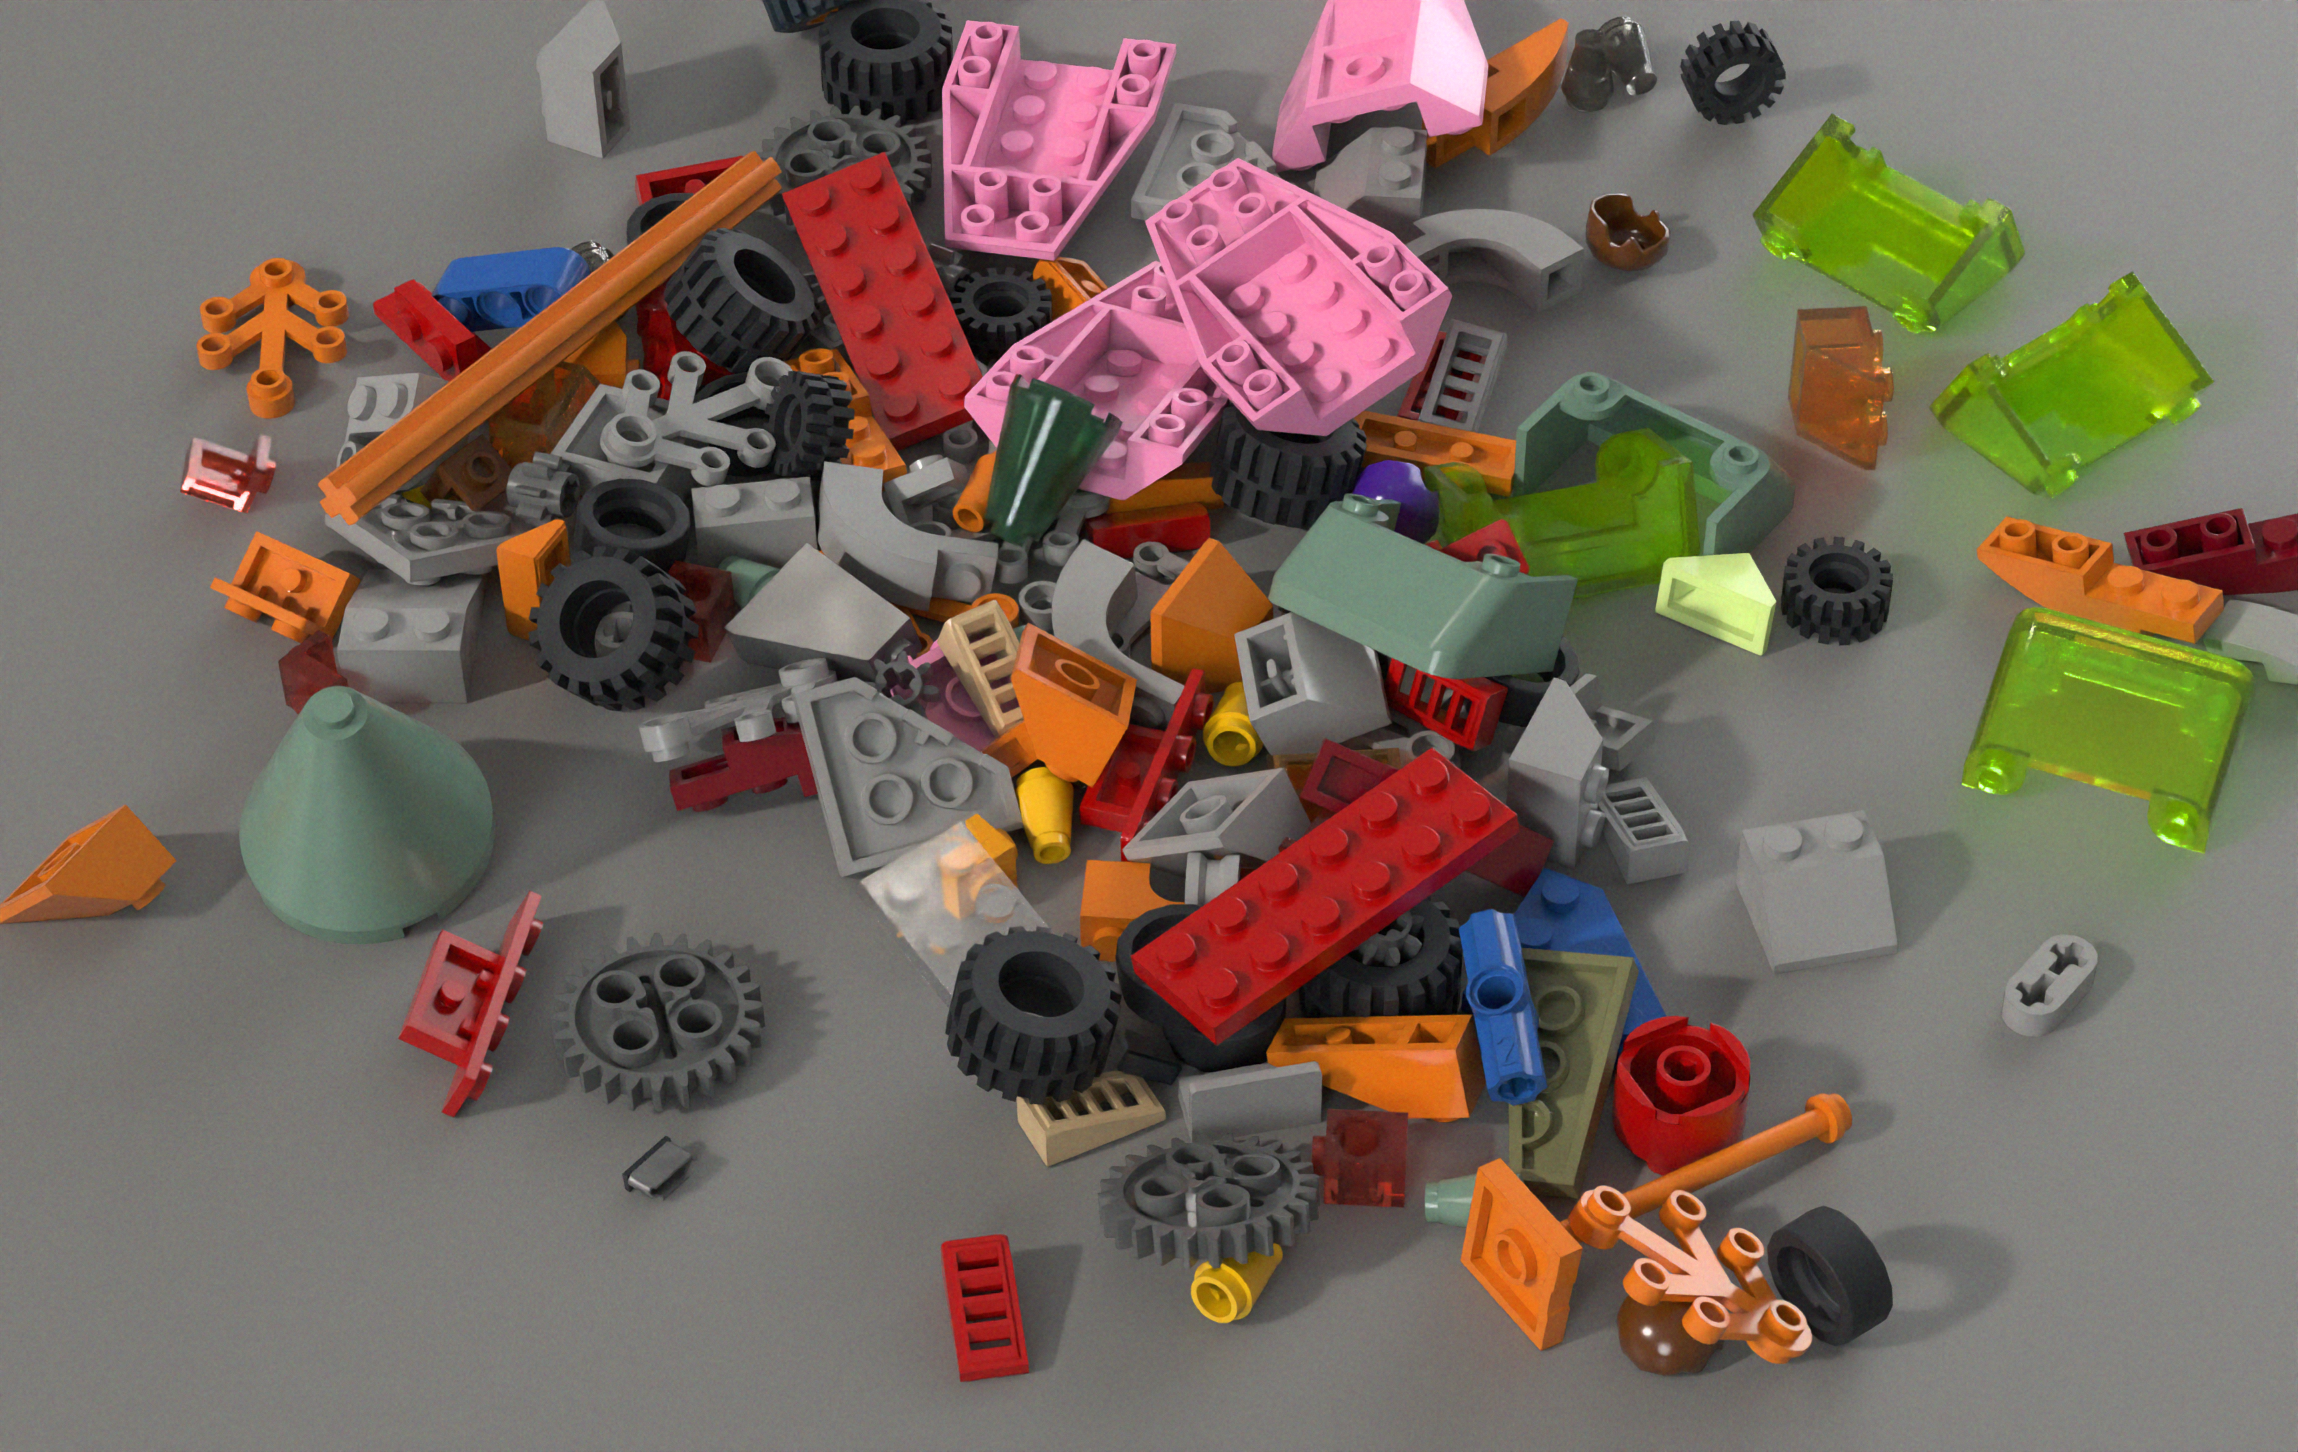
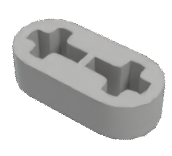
[2002,934,2098,1037]

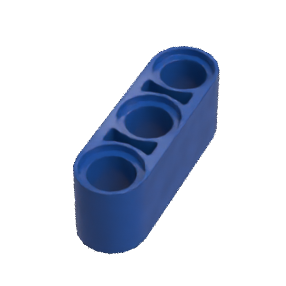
[431,247,590,332]

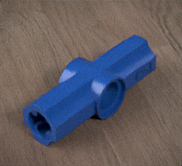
[1459,909,1548,1106]

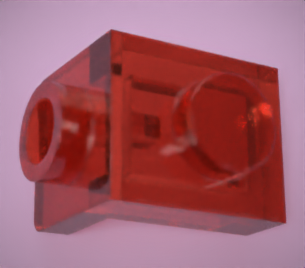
[180,434,276,513]
[278,630,349,715]

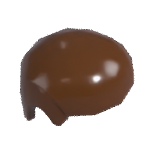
[1585,194,1671,271]
[1616,1295,1724,1376]

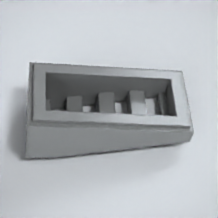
[1418,319,1508,433]
[1598,777,1689,885]

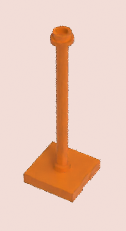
[1460,1093,1852,1351]

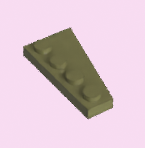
[1509,948,1639,1199]

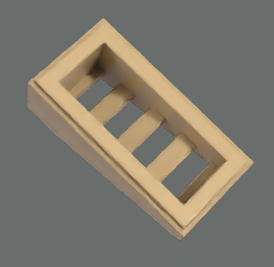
[937,600,1024,739]
[1017,1070,1166,1167]

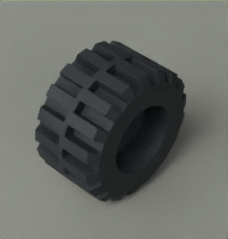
[819,0,953,124]
[664,228,821,374]
[1209,402,1367,528]
[528,546,699,711]
[1299,895,1463,1018]
[945,926,1122,1104]

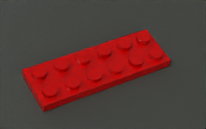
[782,152,983,451]
[1131,748,1520,1046]

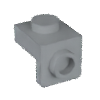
[883,455,969,526]
[1570,673,1655,771]

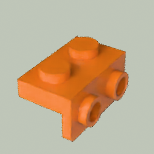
[210,531,361,645]

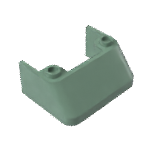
[1513,372,1796,556]
[1268,494,1578,679]

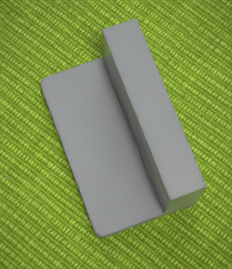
[1177,1061,1322,1143]

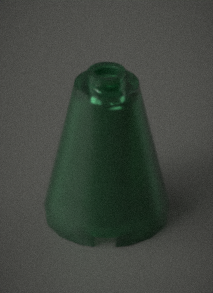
[984,374,1123,548]

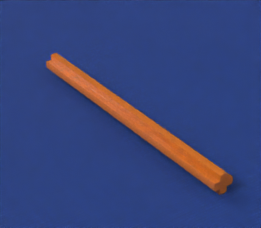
[318,151,782,525]

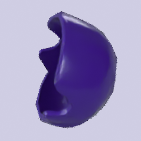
[1353,460,1440,544]

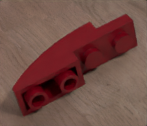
[2124,508,2298,595]
[669,717,818,812]
[1298,738,1554,898]

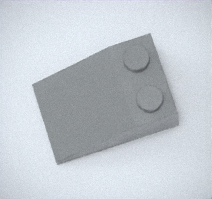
[337,569,488,703]

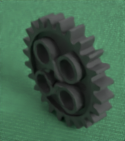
[757,106,932,226]
[550,933,765,1111]
[1098,1133,1320,1269]

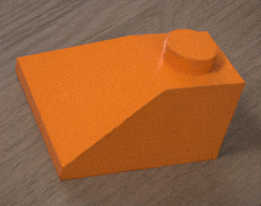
[1150,538,1273,694]
[1011,623,1137,787]
[0,804,177,924]

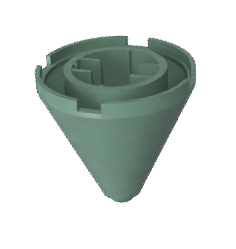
[239,686,495,944]

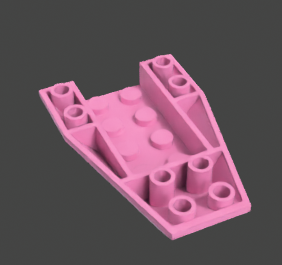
[1271,0,1488,173]
[942,20,1176,261]
[1145,158,1452,436]
[964,261,1229,501]

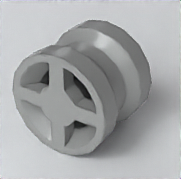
[1185,852,1241,907]

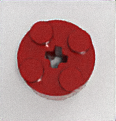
[1612,1016,1751,1176]

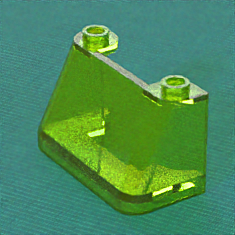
[1752,114,2025,334]
[1929,271,2215,498]
[1424,428,1700,599]
[1961,607,2256,854]

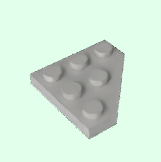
[1131,102,1296,220]
[325,494,568,585]
[792,677,1023,877]

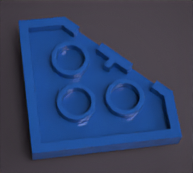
[1461,868,1666,1070]

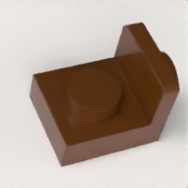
[420,434,512,512]

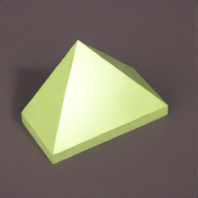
[1655,553,1777,656]

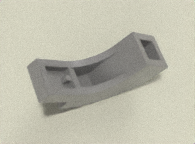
[1405,209,1584,313]
[816,461,998,611]
[1051,539,1184,731]

